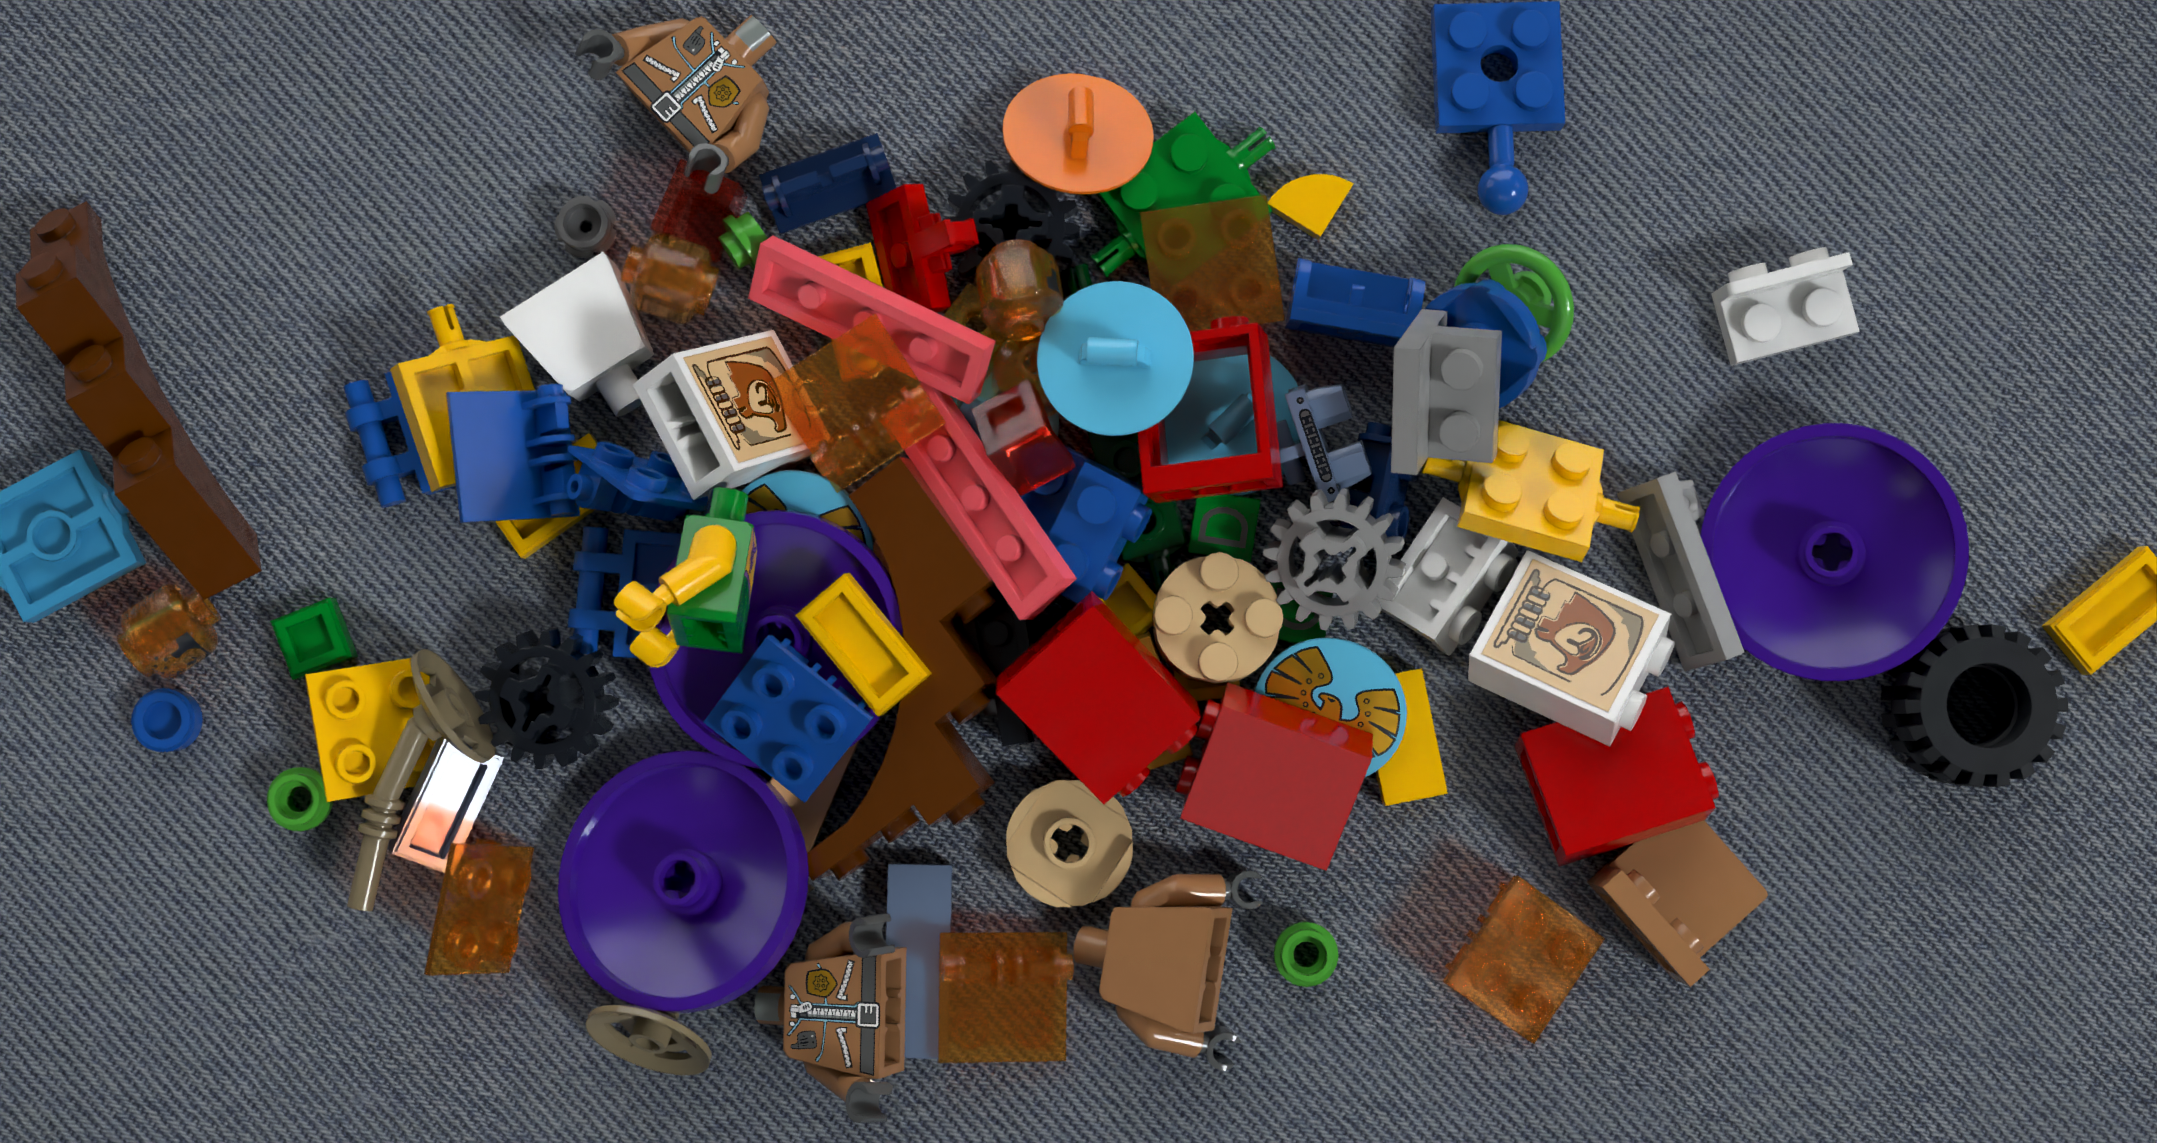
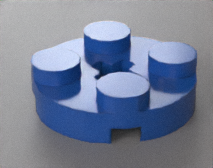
[1425,279,1547,408]

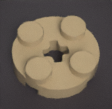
[1152,552,1283,684]
[1006,779,1133,907]

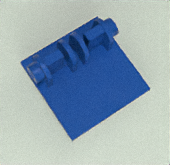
[446,384,580,523]
[567,442,708,521]
[704,635,874,803]

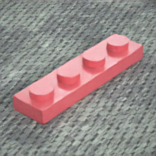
[748,235,996,405]
[884,382,1077,620]

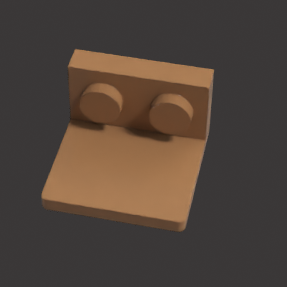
[1587,821,1768,987]

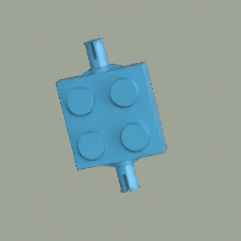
[0,449,147,623]

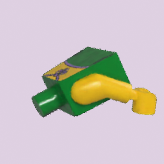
[614,487,757,668]

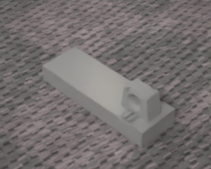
[1617,471,1745,671]

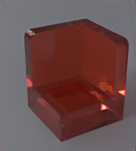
[650,159,748,263]
[971,379,1075,496]

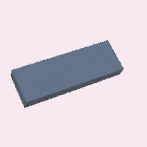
[886,863,953,1059]

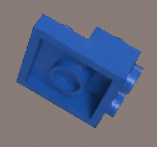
[1010,433,1152,604]

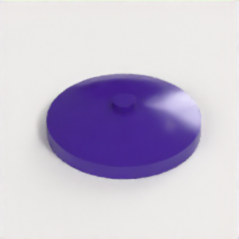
[1700,423,1969,681]
[649,510,903,769]
[558,751,809,1013]

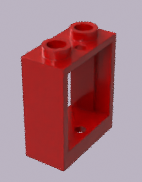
[1138,316,1283,503]

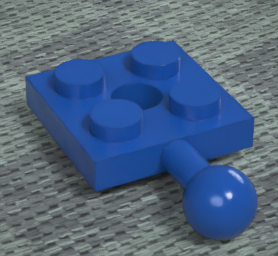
[1431,1,1565,215]

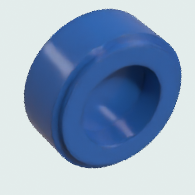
[131,688,203,752]

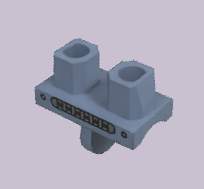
[1276,383,1372,502]

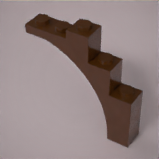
[16,201,262,600]
[807,456,997,881]

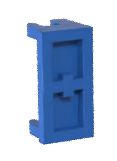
[1285,258,1426,347]

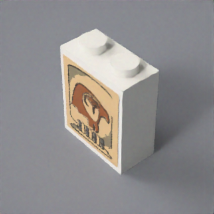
[632,330,833,500]
[1468,550,1675,746]

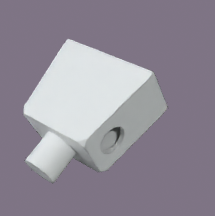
[500,252,654,417]

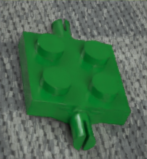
[1090,111,1276,291]

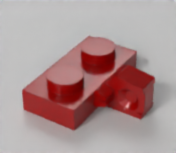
[866,184,979,313]

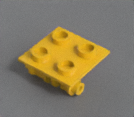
[305,658,436,802]

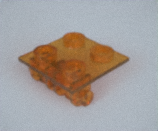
[1140,195,1285,332]
[767,313,946,493]
[424,838,534,976]
[1443,875,1605,1044]
[938,932,1074,1063]

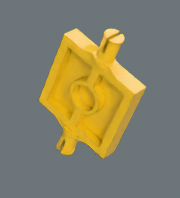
[390,304,535,492]
[1421,420,1640,562]

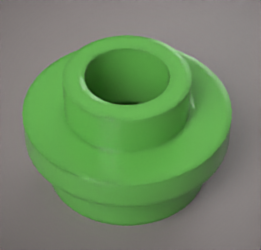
[718,212,768,271]
[267,767,333,831]
[1274,922,1338,987]

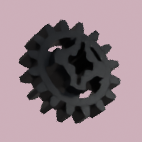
[942,160,1080,299]
[475,627,619,769]

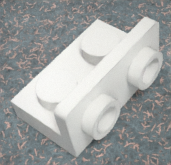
[1711,247,1860,366]
[1377,497,1518,656]

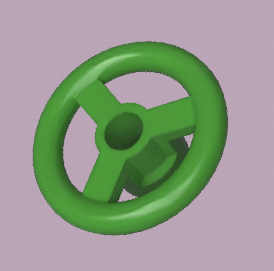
[1454,244,1574,363]

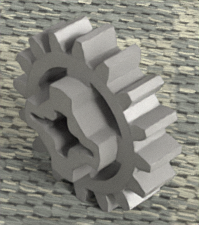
[1263,488,1406,630]

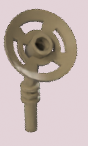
[347,649,496,911]
[585,878,815,1075]

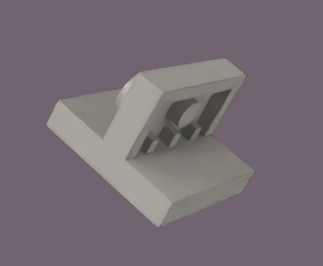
[1391,309,1502,475]

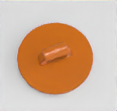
[1002,73,1154,194]

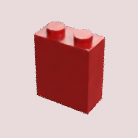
[996,591,1201,805]
[1175,682,1373,871]
[1515,687,1719,867]

